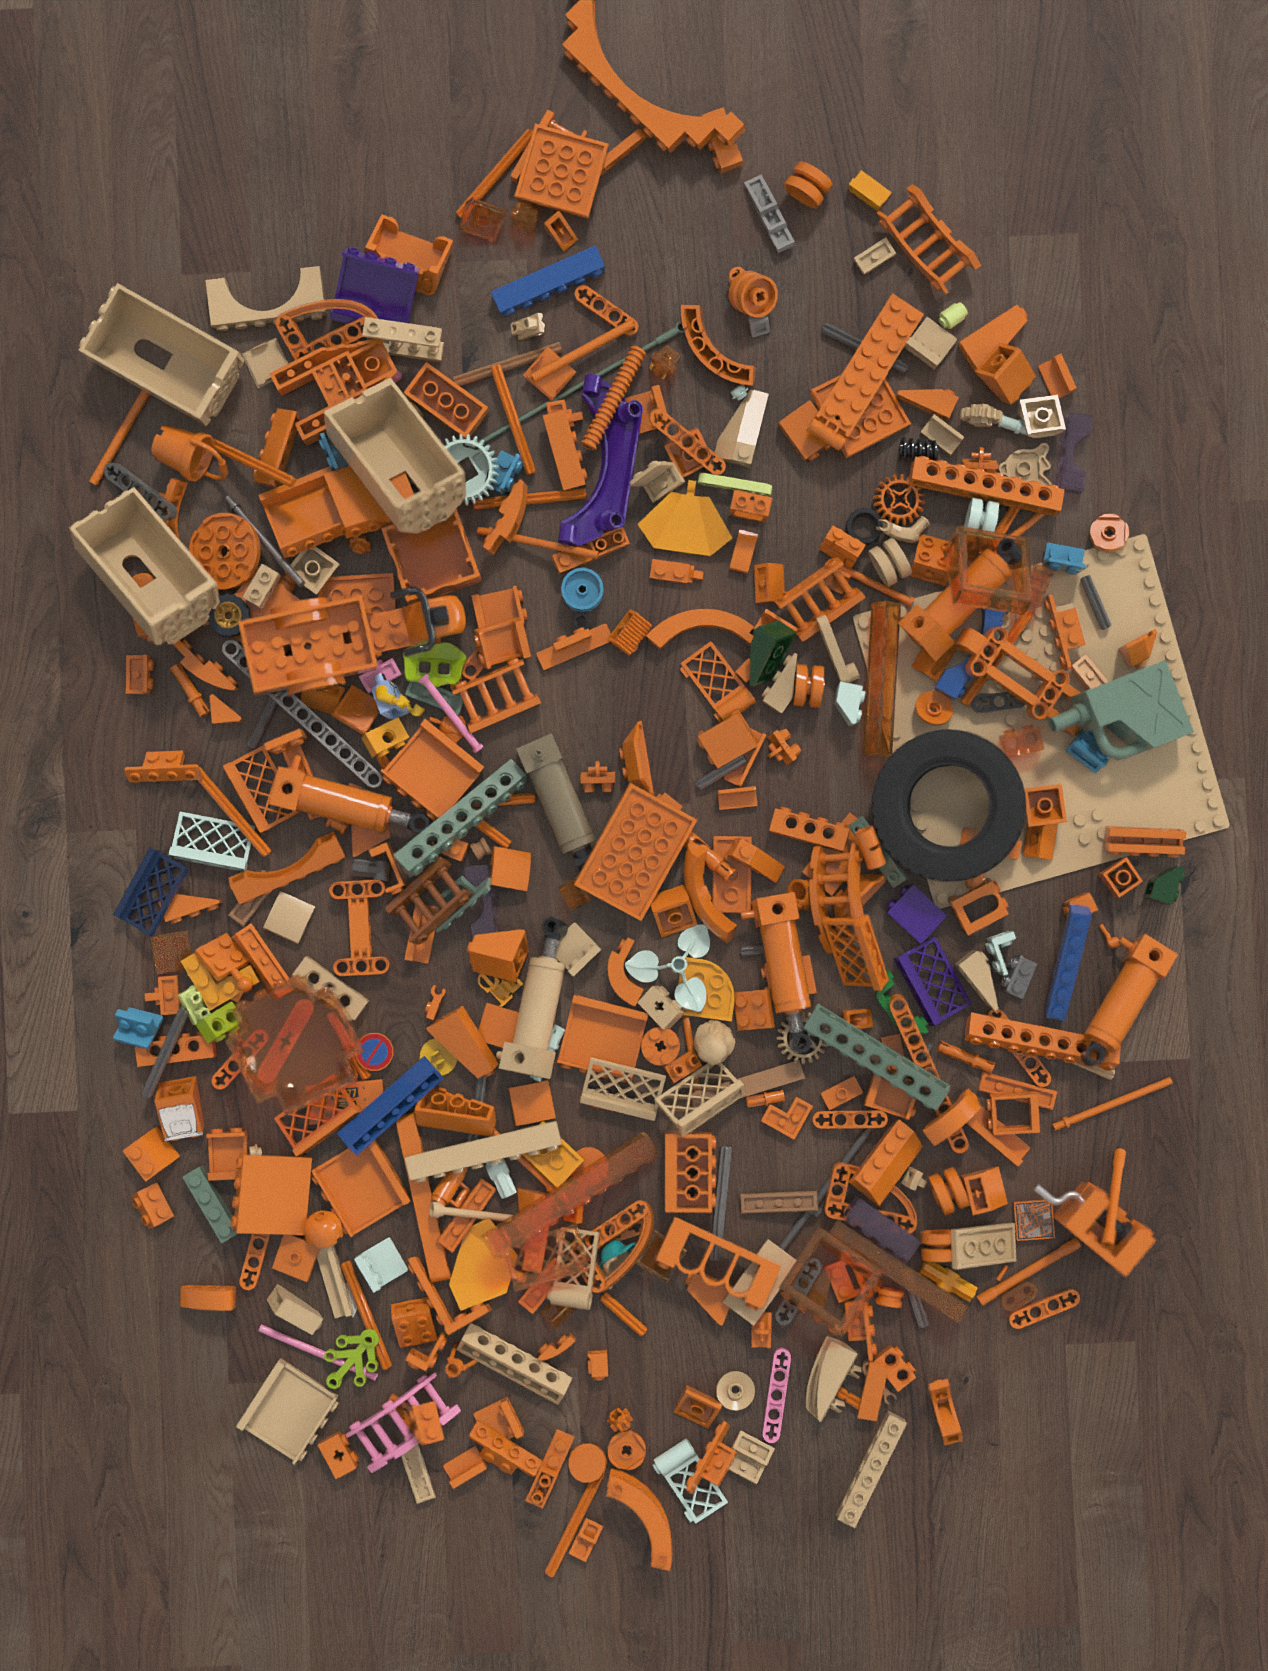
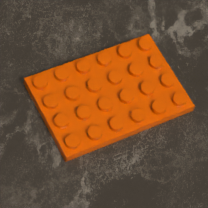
[574,783,697,921]

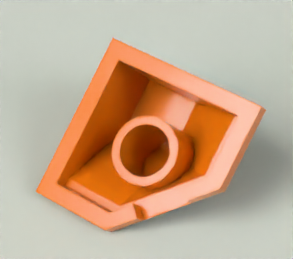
[1118,629,1157,669]

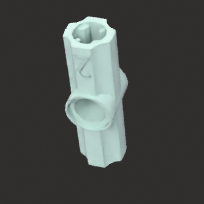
[485,1158,517,1199]

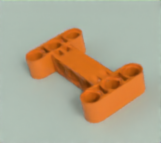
[329,880,391,976]

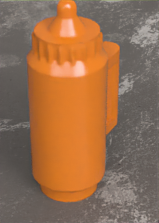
[431,1167,470,1209]

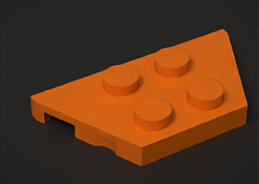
[349,783,391,857]

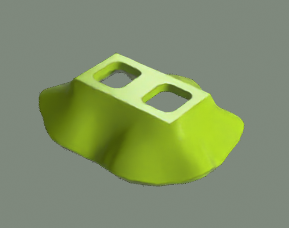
[403,642,467,688]

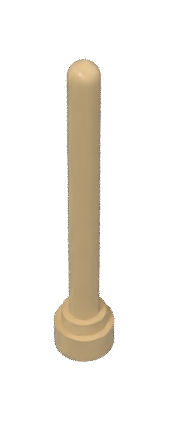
[429,1202,520,1223]

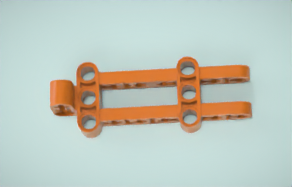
[953,627,1081,737]

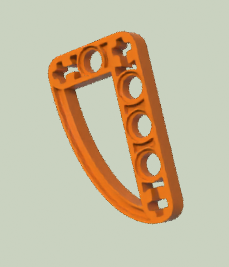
[275,299,378,360]
[824,1162,917,1234]
[570,1201,654,1293]

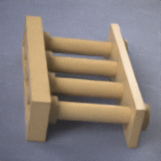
[362,317,444,363]

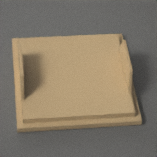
[242,338,288,388]

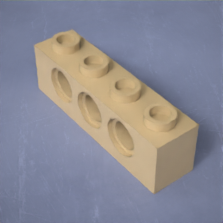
[292,956,369,1021]

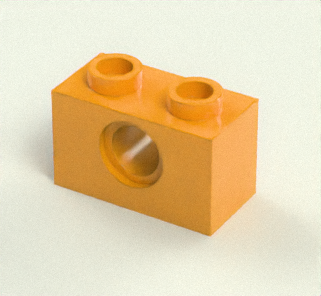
[361,717,409,758]

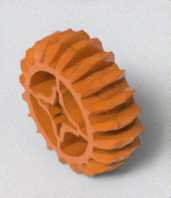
[873,474,925,526]

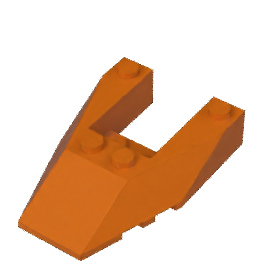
[269,339,398,446]

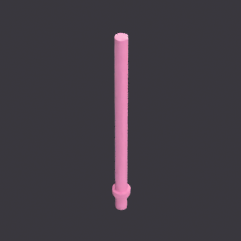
[258,1324,378,1381]

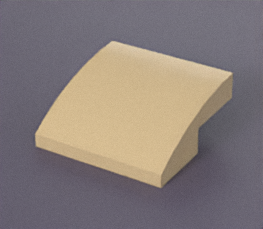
[263,891,315,944]
[728,1430,775,1484]

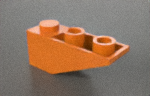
[158,894,223,924]

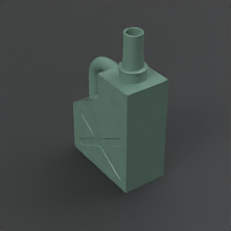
[1048,660,1194,760]

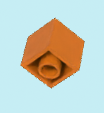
[1098,857,1143,898]

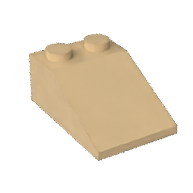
[954,950,998,1011]

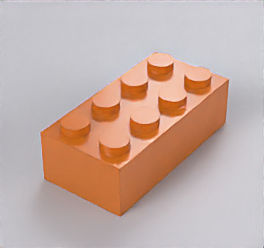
[404,362,489,439]

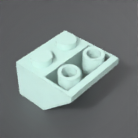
[834,682,865,727]

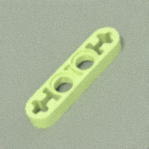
[698,473,773,496]

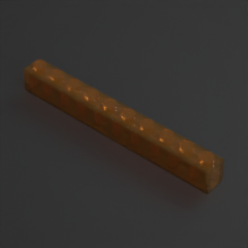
[481,1132,659,1259]

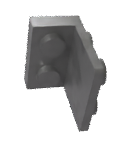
[1000,955,1037,999]

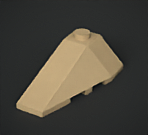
[715,389,768,468]

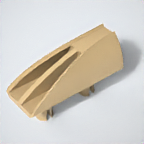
[806,1336,863,1422]

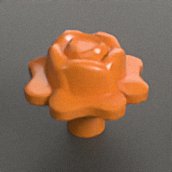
[349,534,371,554]

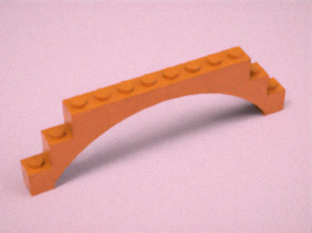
[562,0,746,154]

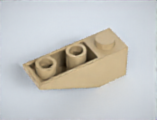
[762,653,797,714]

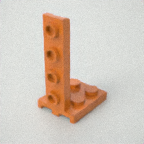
[264,729,320,820]
[408,1257,493,1335]

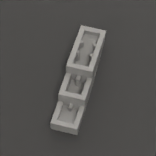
[744,175,795,253]

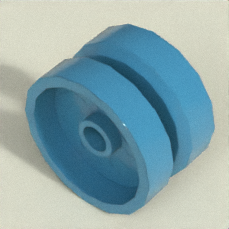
[561,568,604,613]

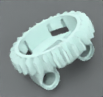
[443,434,500,506]

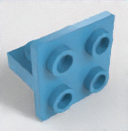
[1065,728,1110,774]
[113,1007,164,1049]

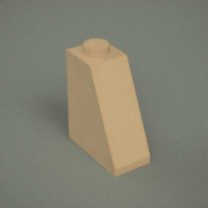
[267,1284,323,1335]

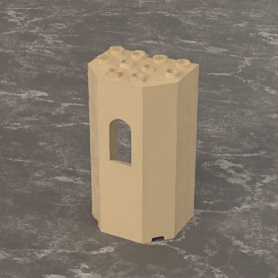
[79,283,244,426]
[324,378,466,534]
[69,487,220,645]

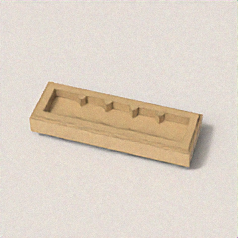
[401,1444,436,1504]

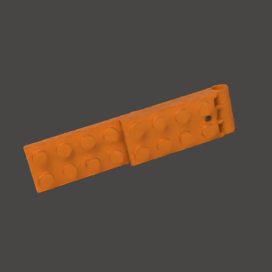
[807,293,924,451]

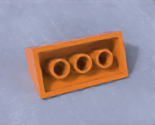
[252,408,302,489]
[849,1119,923,1206]

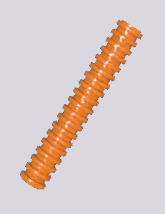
[581,346,646,451]

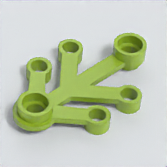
[324,1329,379,1389]

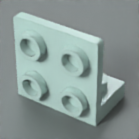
[985,931,1016,976]
[354,1237,408,1293]

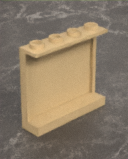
[236,1358,339,1465]

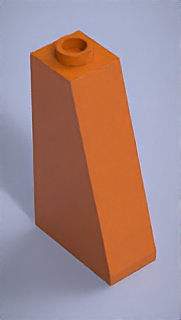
[958,304,1028,377]
[426,1006,499,1078]

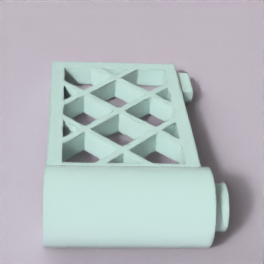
[653,1438,728,1523]

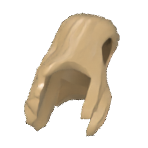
[694,1020,735,1065]

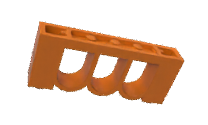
[655,1217,781,1311]

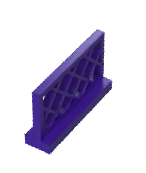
[894,937,972,1026]

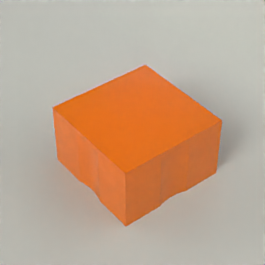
[381,508,483,605]

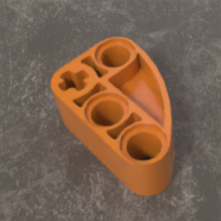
[180,1285,236,1311]

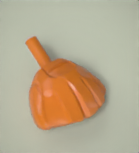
[428,715,466,743]

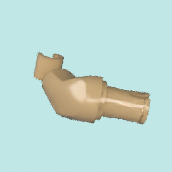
[876,516,930,543]

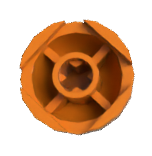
[304,1210,343,1248]

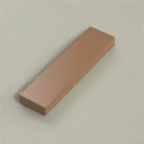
[740,1191,819,1214]

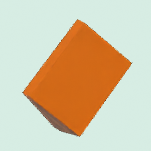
[674,1385,722,1429]

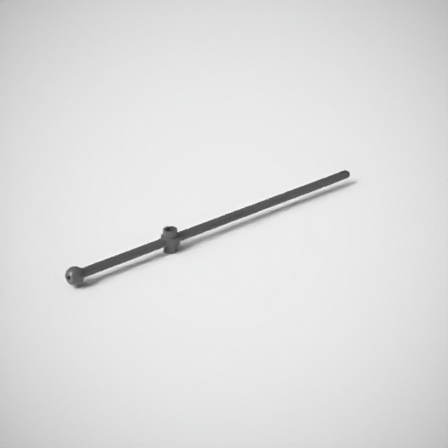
[778,1043,933,1251]

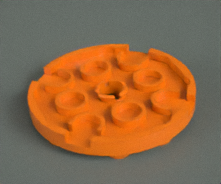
[189,513,261,590]

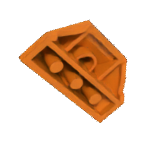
[619,721,654,796]
[833,874,887,933]

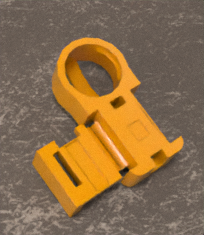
[478,974,523,1007]

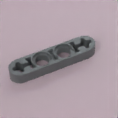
[775,1257,823,1325]

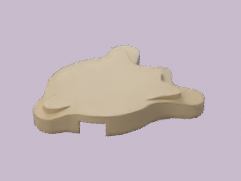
[998,443,1052,486]

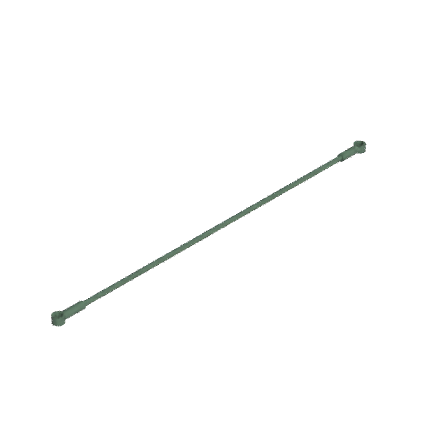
[409,321,685,485]

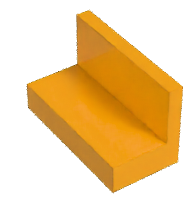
[848,170,892,211]

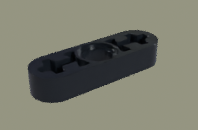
[971,692,1025,713]

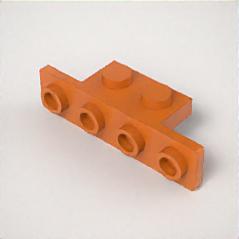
[1044,594,1086,671]
[537,623,611,670]
[124,750,203,783]
[845,1281,877,1361]
[469,1421,542,1477]
[686,1421,738,1495]

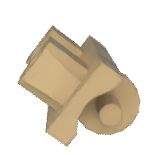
[511,313,545,340]

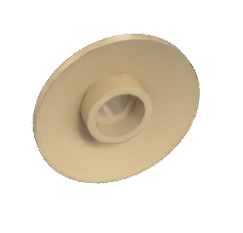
[716,1371,755,1410]

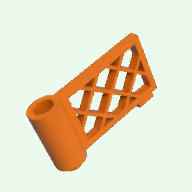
[680,641,756,723]

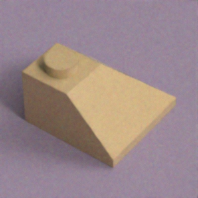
[285,546,340,595]

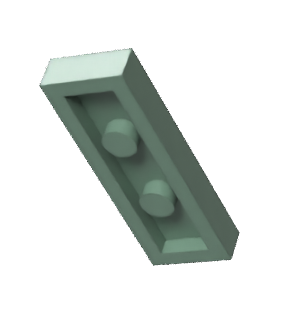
[405,682,464,716]

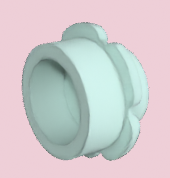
[730,384,748,401]

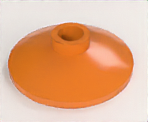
[915,691,953,725]

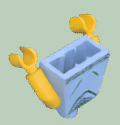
[371,674,425,720]

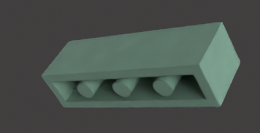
[182,1165,238,1244]

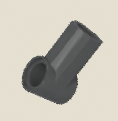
[352,859,391,881]

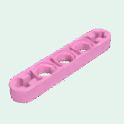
[762,1347,791,1443]

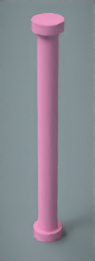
[418,674,483,753]

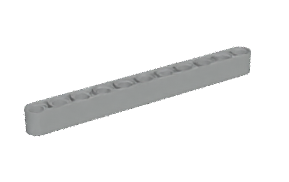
[222,640,382,789]

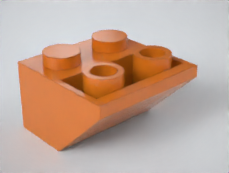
[961,1166,1008,1215]

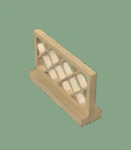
[580,1057,666,1121]
[655,1062,745,1137]

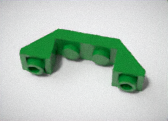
[875,970,929,1034]

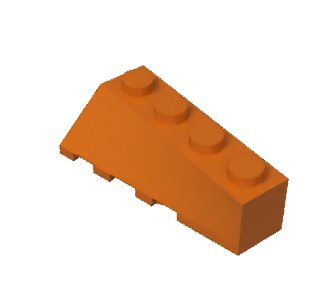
[415,1087,496,1137]
[517,1188,555,1273]

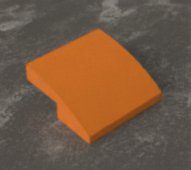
[490,846,531,891]
[478,1003,519,1048]
[508,1080,556,1126]

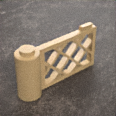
[547,1227,600,1310]

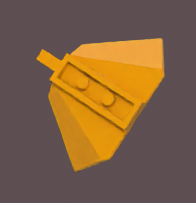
[637,480,732,556]
[449,1218,528,1311]

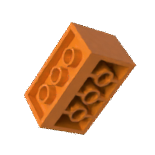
[665,1131,716,1212]

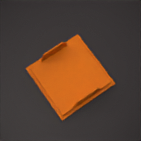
[523,347,576,401]

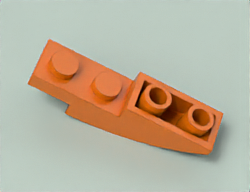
[483,479,527,555]
[551,526,630,574]
[173,639,239,692]
[525,1429,574,1509]

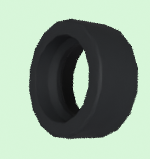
[845,508,883,545]

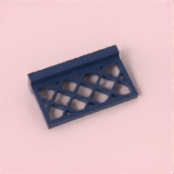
[113,847,189,937]

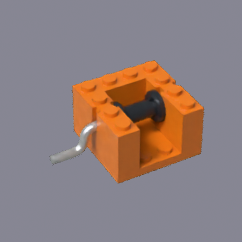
[1034,1181,1156,1276]

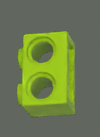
[196,1001,244,1044]

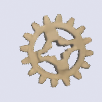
[960,404,1003,427]

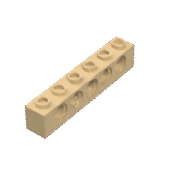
[456,1323,572,1405]
[836,1410,907,1528]

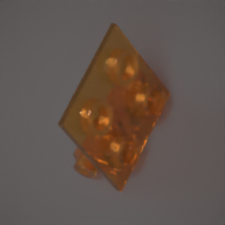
[150,930,191,974]

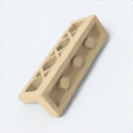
[317,1245,354,1318]

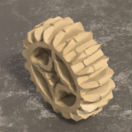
[777,1012,828,1064]

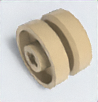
[868,538,912,587]

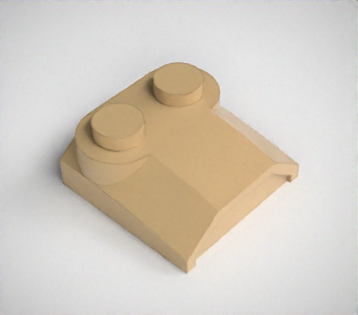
[1019,395,1066,438]

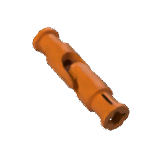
[683,831,737,882]

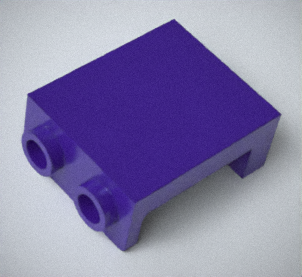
[886,884,947,944]

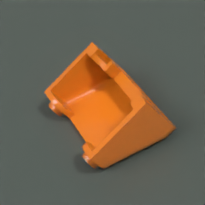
[365,214,453,295]

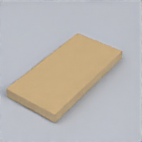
[951,1222,1016,1269]
[722,1239,799,1325]

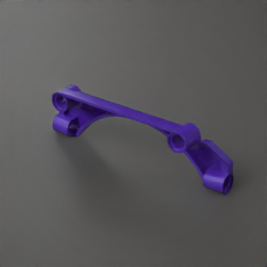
[558,374,643,547]

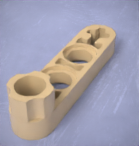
[816,615,860,683]

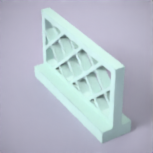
[169,812,255,872]

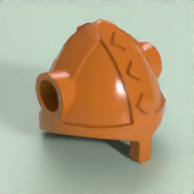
[788,879,813,911]

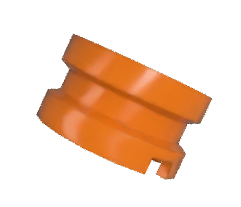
[875,1287,904,1308]

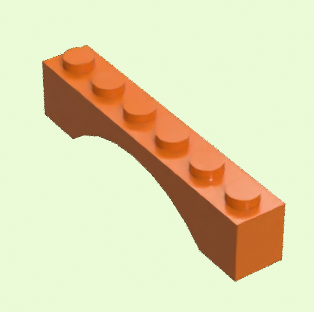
[229,831,345,905]

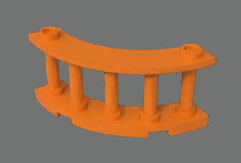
[877,184,981,295]
[809,843,864,953]
[606,1467,672,1571]

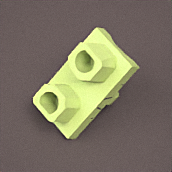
[177,985,211,1025]

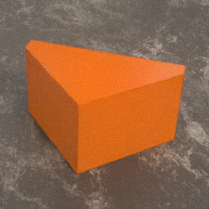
[544,211,578,251]
[210,694,244,725]
[842,1008,873,1029]

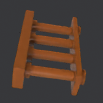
[385,857,473,945]

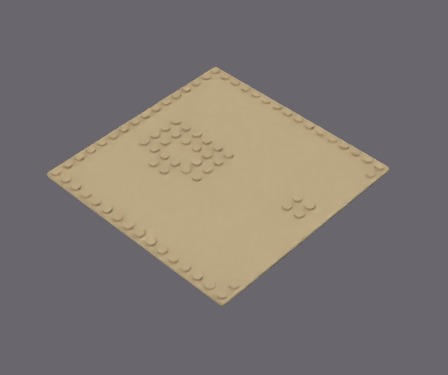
[853,534,1230,909]

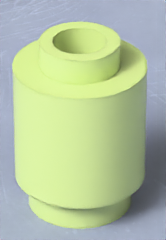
[938,302,968,329]

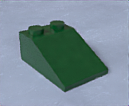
[750,620,796,687]

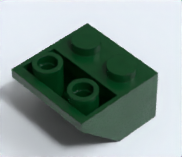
[1143,866,1185,904]

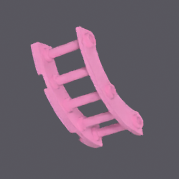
[345,1373,461,1473]

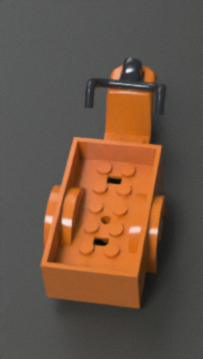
[238,587,466,697]

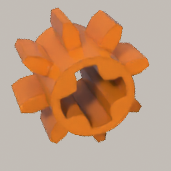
[607,1408,633,1433]

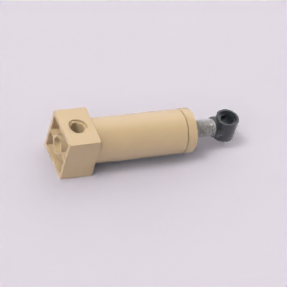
[496,917,568,1079]

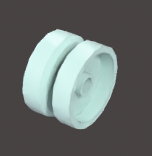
[963,497,999,544]

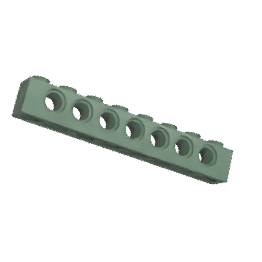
[394,759,527,878]
[803,1004,950,1110]

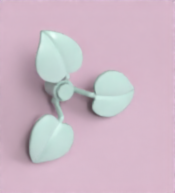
[625,925,710,1012]

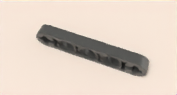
[104,463,177,521]

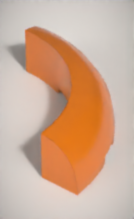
[681,305,756,386]
[683,841,738,943]

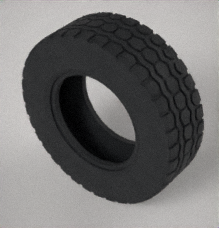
[872,729,1026,882]

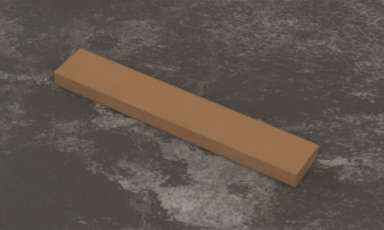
[691,1060,805,1108]

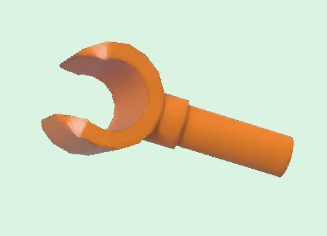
[1099,924,1120,949]

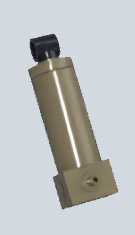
[516,733,596,871]

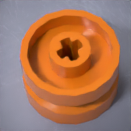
[783,161,833,209]
[728,271,778,318]
[793,664,825,708]
[928,1166,970,1216]
[920,1229,953,1262]

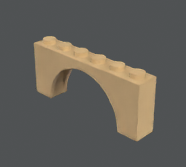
[205,266,327,332]

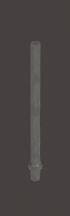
[224,496,305,587]

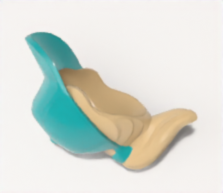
[598,1240,636,1289]

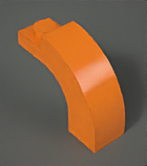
[608,937,644,1006]
[923,1088,980,1146]
[928,1379,963,1446]

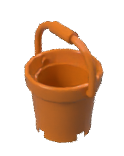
[151,424,229,482]

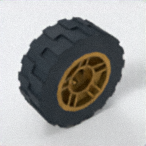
[207,594,251,638]

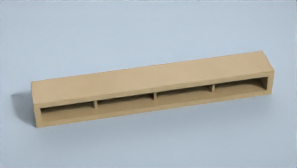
[405,1121,562,1183]

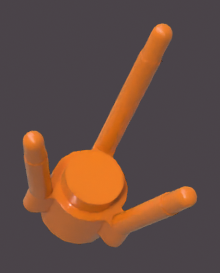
[445,1341,478,1378]

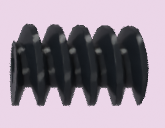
[898,437,939,462]

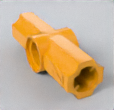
[919,1261,978,1302]

